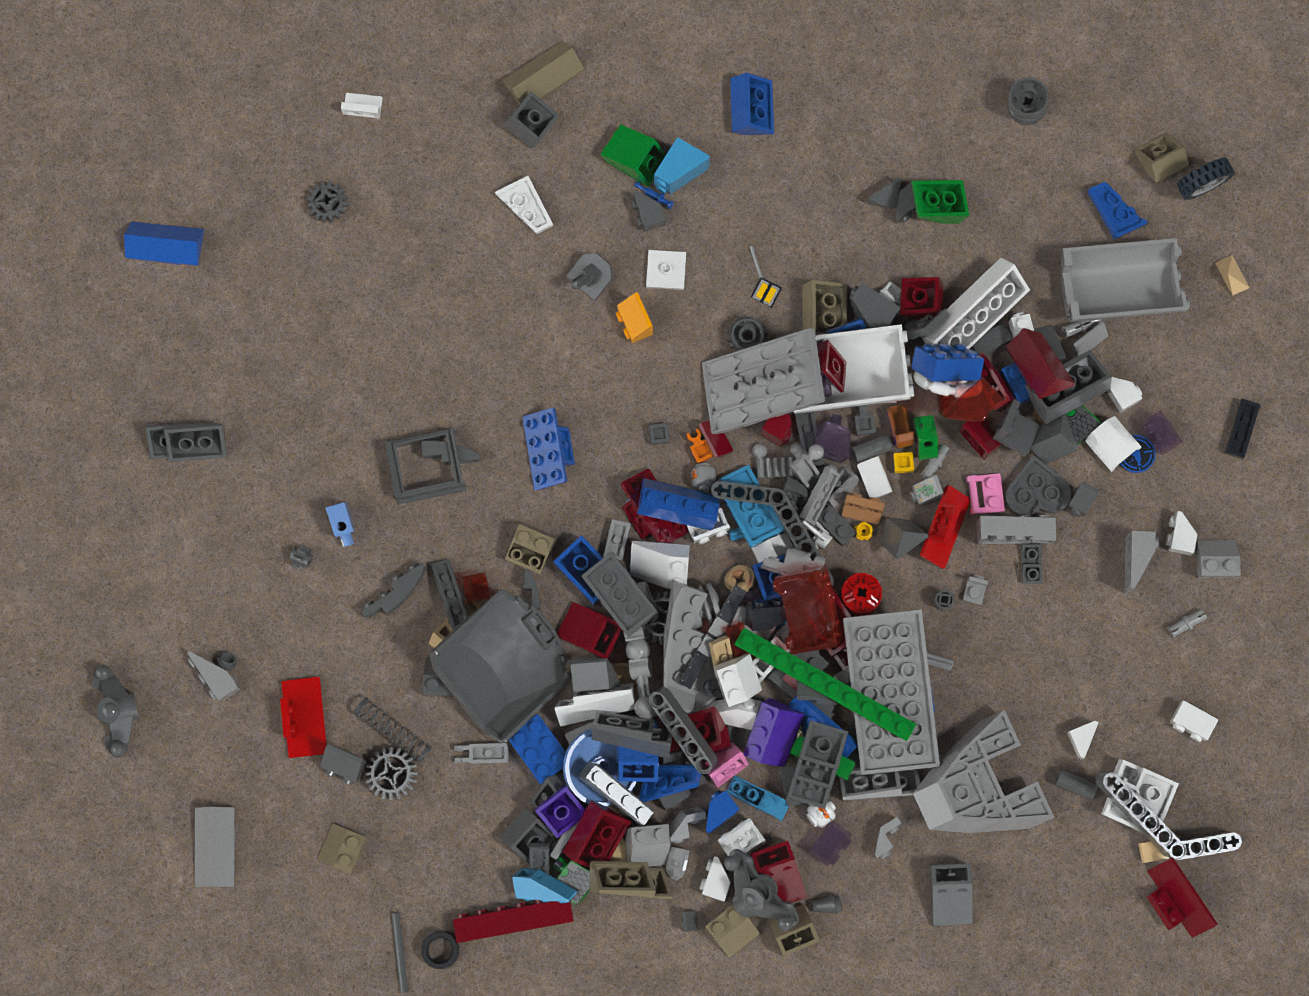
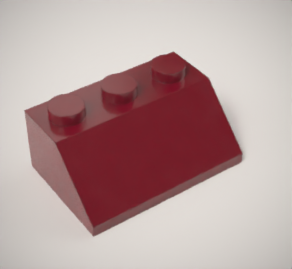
[562,800,631,868]

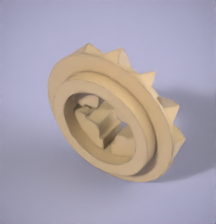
[724,565,756,592]

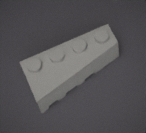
[976,515,1056,544]

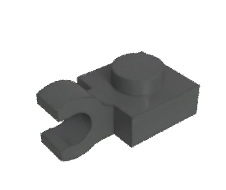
[854,405,876,436]

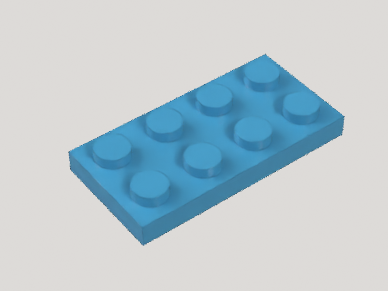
[717,465,785,548]

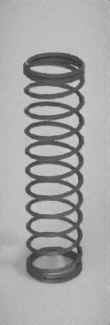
[354,697,432,763]

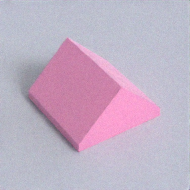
[704,742,749,788]

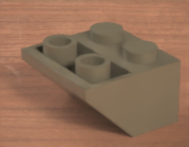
[505,522,558,574]
[767,904,820,957]

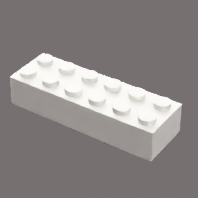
[921,258,1030,349]

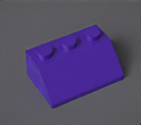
[743,698,805,767]

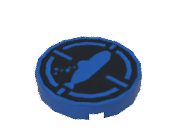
[1120,435,1155,473]

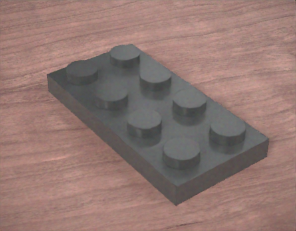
[582,552,659,637]

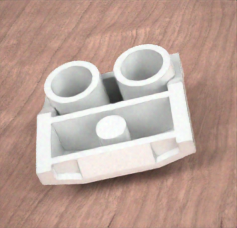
[1085,416,1141,472]

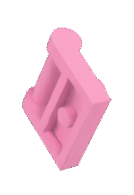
[966,473,1005,515]

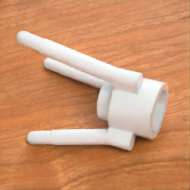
[783,520,833,549]

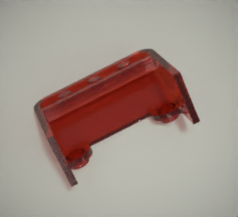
[937,353,1004,422]

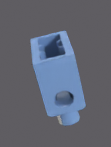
[326,502,355,547]

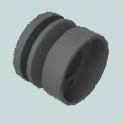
[1008,77,1049,125]

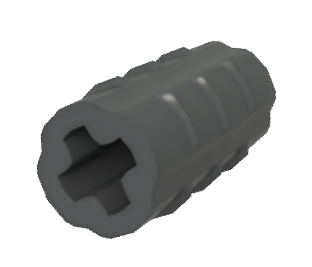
[851,434,893,463]
[1055,769,1098,800]

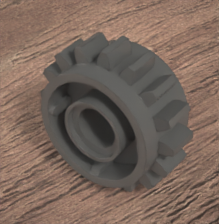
[727,315,768,352]

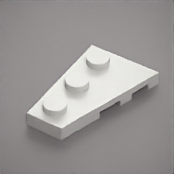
[495,176,553,234]

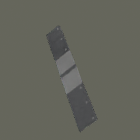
[679,585,747,689]

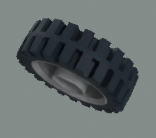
[1177,157,1235,200]

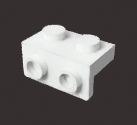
[687,508,730,545]
[718,818,767,856]

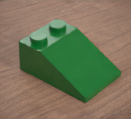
[911,180,970,224]

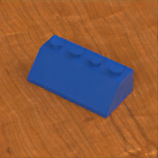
[637,478,719,531]

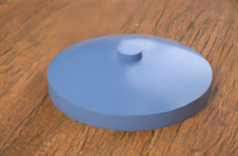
[563,728,636,806]

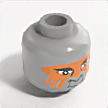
[691,463,716,493]

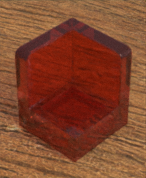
[462,573,490,602]

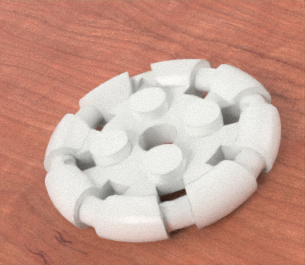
[913,371,982,398]

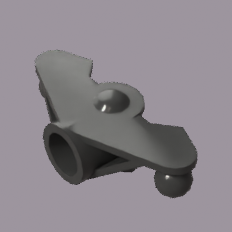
[92,665,139,758]
[724,849,799,931]

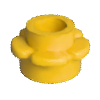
[854,522,873,540]

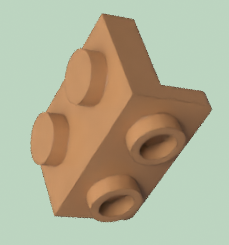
[842,493,885,525]

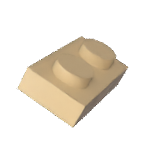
[709,635,733,677]

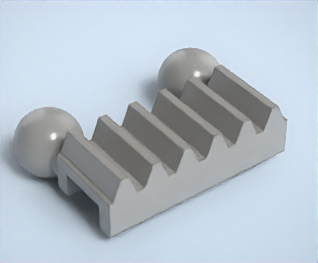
[752,442,803,479]
[789,444,838,493]

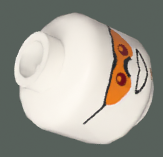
[806,800,836,828]

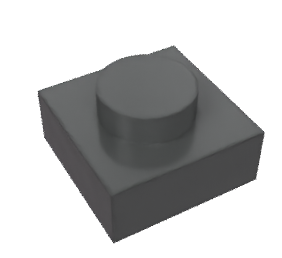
[649,423,670,445]

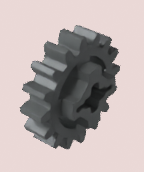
[307,181,348,223]

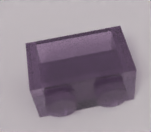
[809,820,852,867]

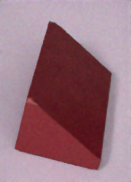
[699,420,733,458]

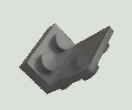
[993,399,1040,456]

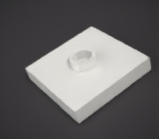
[646,250,686,290]

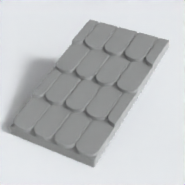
[702,328,825,434]

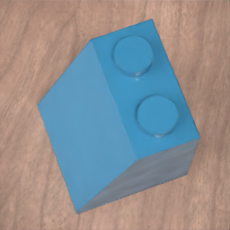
[654,137,710,194]

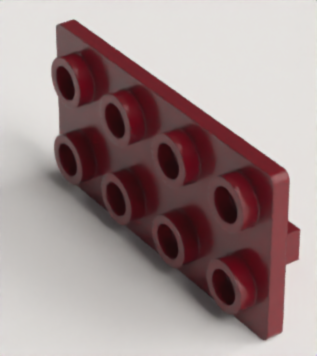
[620,468,689,544]
[1146,857,1218,938]

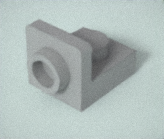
[962,575,988,605]

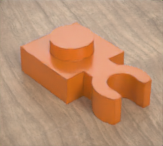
[687,428,714,464]

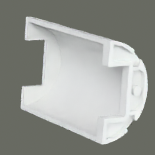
[794,324,914,414]

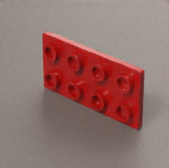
[920,485,970,569]
[280,677,327,758]

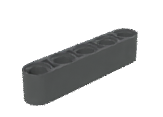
[649,687,717,774]

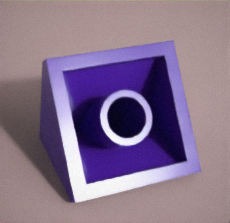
[534,785,585,838]

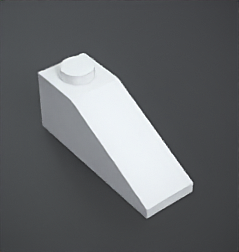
[703,698,761,730]

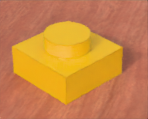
[893,452,914,474]

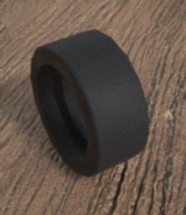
[421,931,459,969]

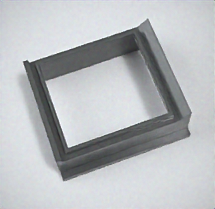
[385,428,467,504]

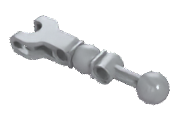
[624,581,657,719]

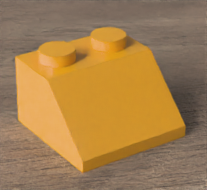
[615,292,653,343]

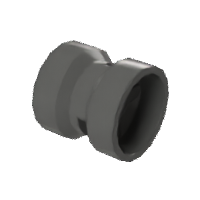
[933,590,954,611]

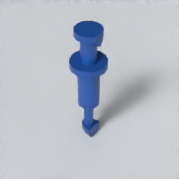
[635,182,674,210]

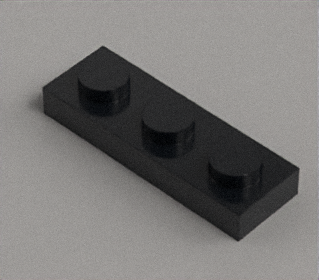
[1224,399,1260,459]

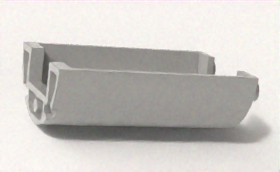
[1061,238,1190,322]

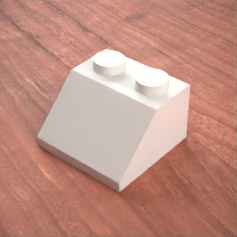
[713,653,762,707]

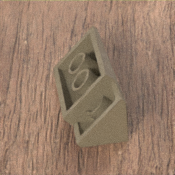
[502,41,584,104]
[589,861,673,899]

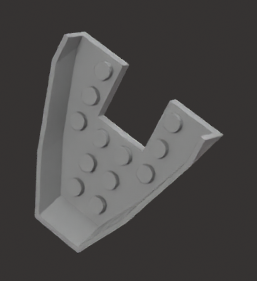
[663,580,775,714]
[913,710,1054,833]

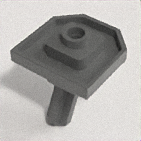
[567,253,613,300]

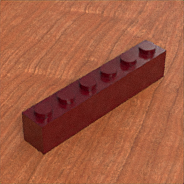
[453,900,574,943]

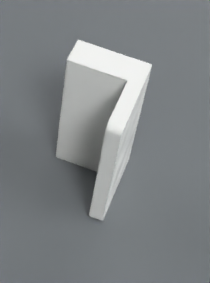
[341,93,383,118]

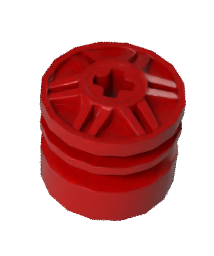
[840,573,882,616]

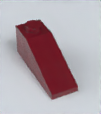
[978,352,1015,412]

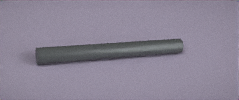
[391,913,408,993]

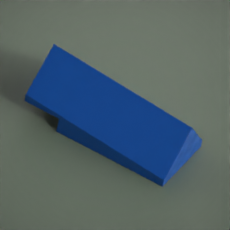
[124,222,204,266]

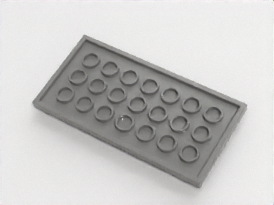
[843,609,940,775]

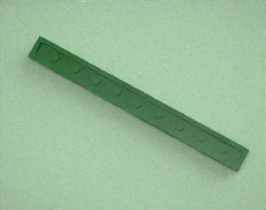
[734,628,917,741]

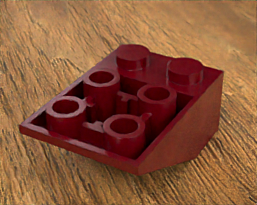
[557,602,623,659]
[750,841,807,903]

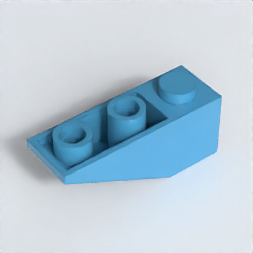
[726,775,789,821]
[512,868,577,903]

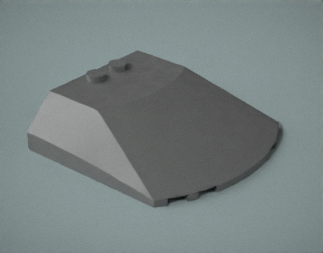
[429,589,571,743]

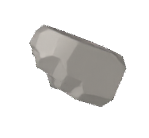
[666,847,690,880]

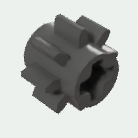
[289,545,313,570]

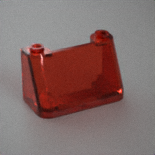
[773,565,842,655]

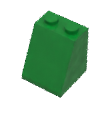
[601,124,666,188]

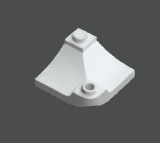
[1101,759,1179,833]

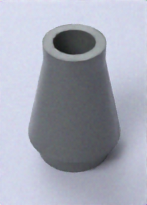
[812,894,842,914]

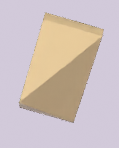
[1215,255,1250,296]

